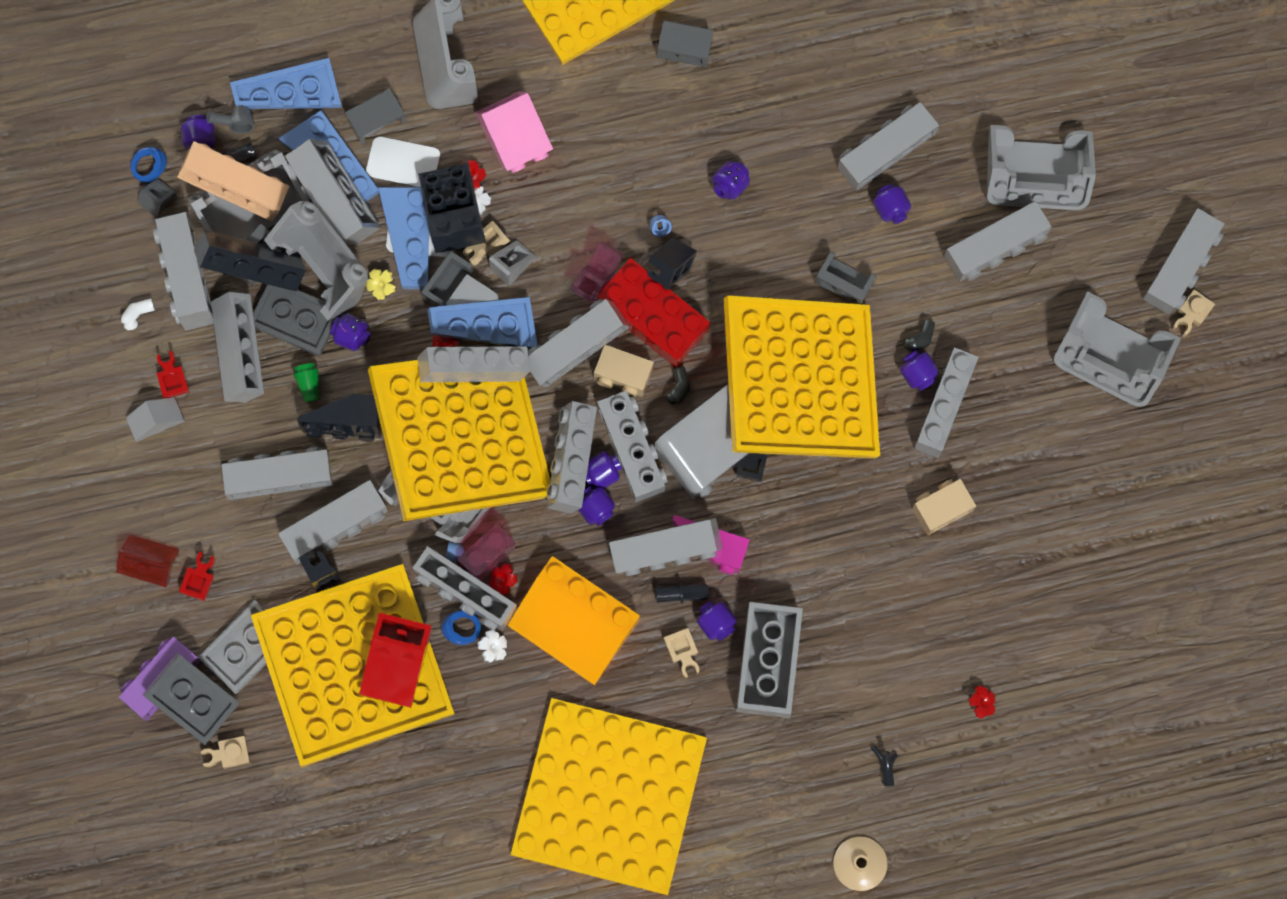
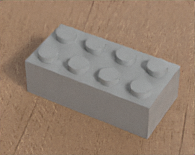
[285,139,381,245]
[153,212,214,331]
[736,602,803,718]

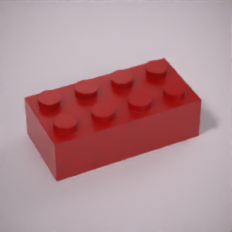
[597,258,710,368]

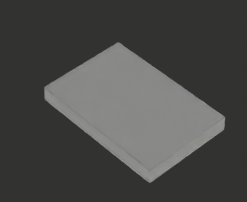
[198,600,266,695]

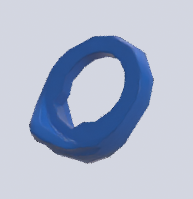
[131,147,167,182]
[441,610,481,645]

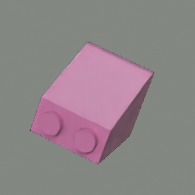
[474,91,553,173]

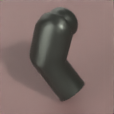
[904,320,935,352]
[666,367,690,405]

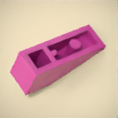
[672,515,750,575]

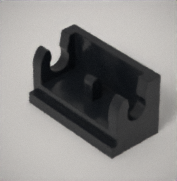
[647,238,697,290]
[299,551,341,593]

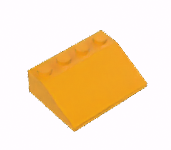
[507,556,640,686]

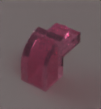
[571,241,624,304]

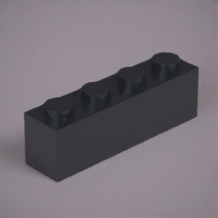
[194,230,306,292]

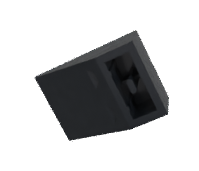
[418,163,486,254]
[297,394,382,442]

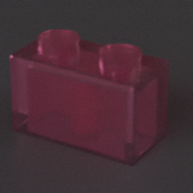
[458,524,516,580]

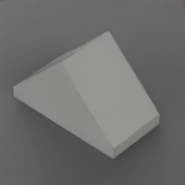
[489,241,536,286]
[446,275,498,306]
[126,397,185,442]

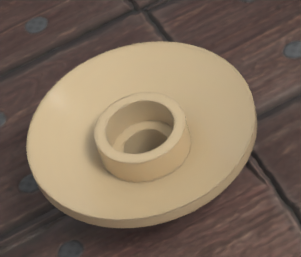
[833,837,887,891]

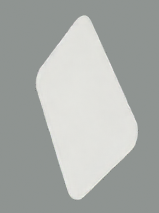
[366,137,440,187]

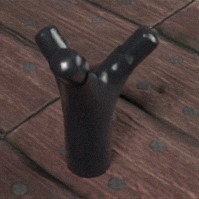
[871,746,898,786]

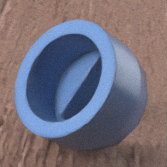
[650,215,672,237]
[445,541,465,563]

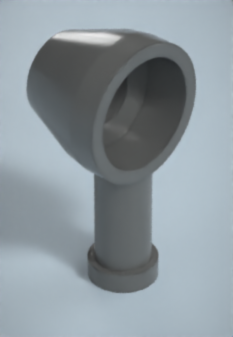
[206,105,255,134]

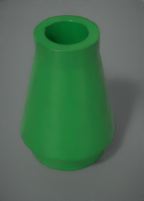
[293,363,320,403]

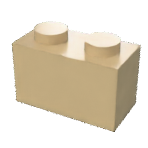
[594,345,654,397]
[912,479,976,536]

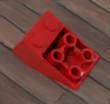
[359,612,432,708]

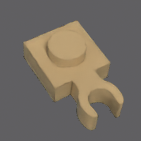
[463,221,510,266]
[1173,290,1215,337]
[663,628,699,678]
[201,736,251,769]

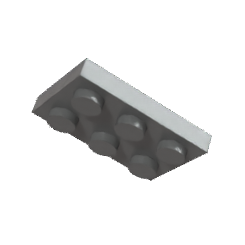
[253,285,341,357]
[142,653,239,745]

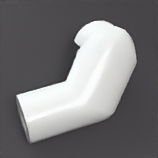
[121,298,155,330]

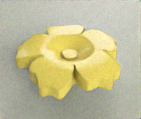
[366,269,396,300]

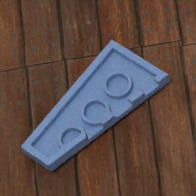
[230,58,342,109]
[279,111,379,202]
[378,188,429,289]
[427,297,537,349]

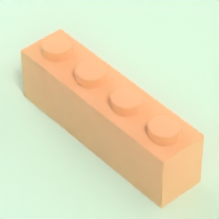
[177,142,289,221]

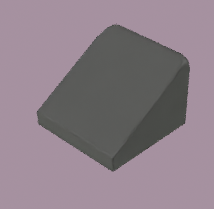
[138,178,176,216]

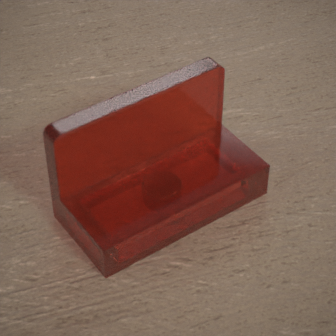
[116,535,179,587]

